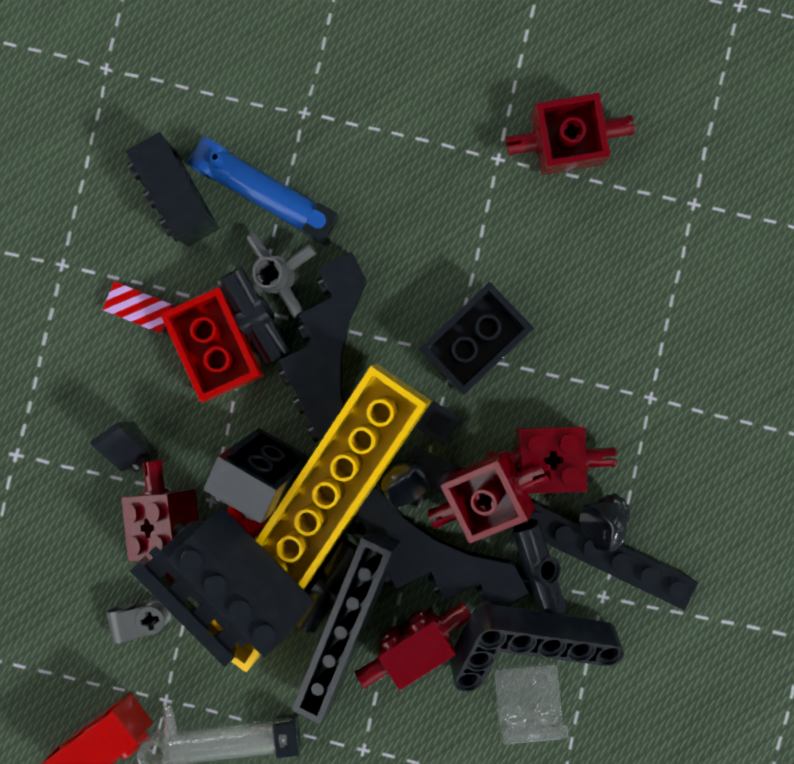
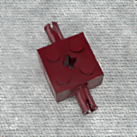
[505,93,635,175]
[487,426,617,494]
[428,450,552,544]
[121,460,199,584]
[355,602,471,691]

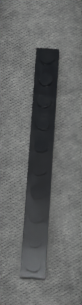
[407,445,698,611]

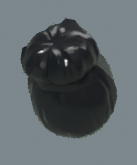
[579,493,630,552]

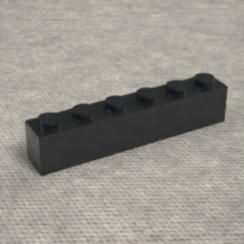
[292,528,401,725]

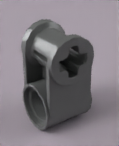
[106,599,172,644]

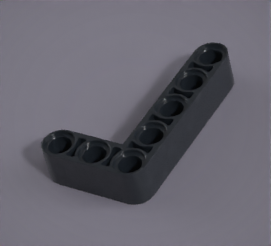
[450,604,625,692]

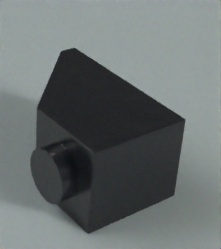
[90,421,156,472]

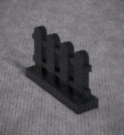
[130,520,248,667]

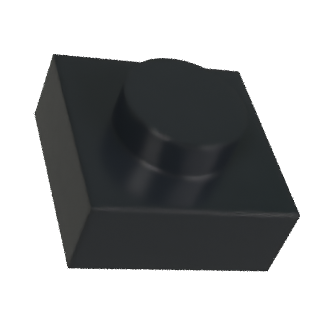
[416,401,460,445]

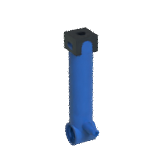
[187,136,339,246]

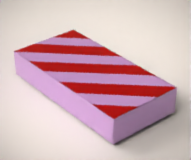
[102,281,175,334]

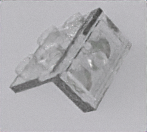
[494,663,569,745]

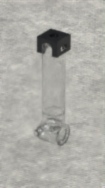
[137,706,302,764]

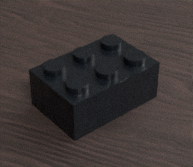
[126,132,220,247]
[419,282,534,395]
[203,428,310,523]

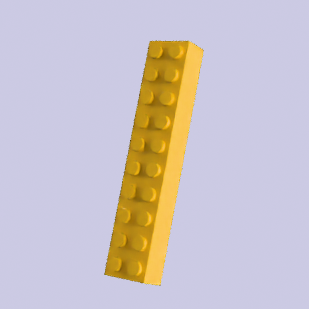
[211,364,431,672]

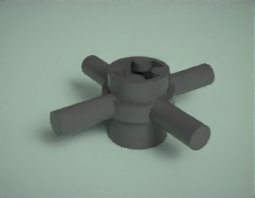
[246,232,317,318]

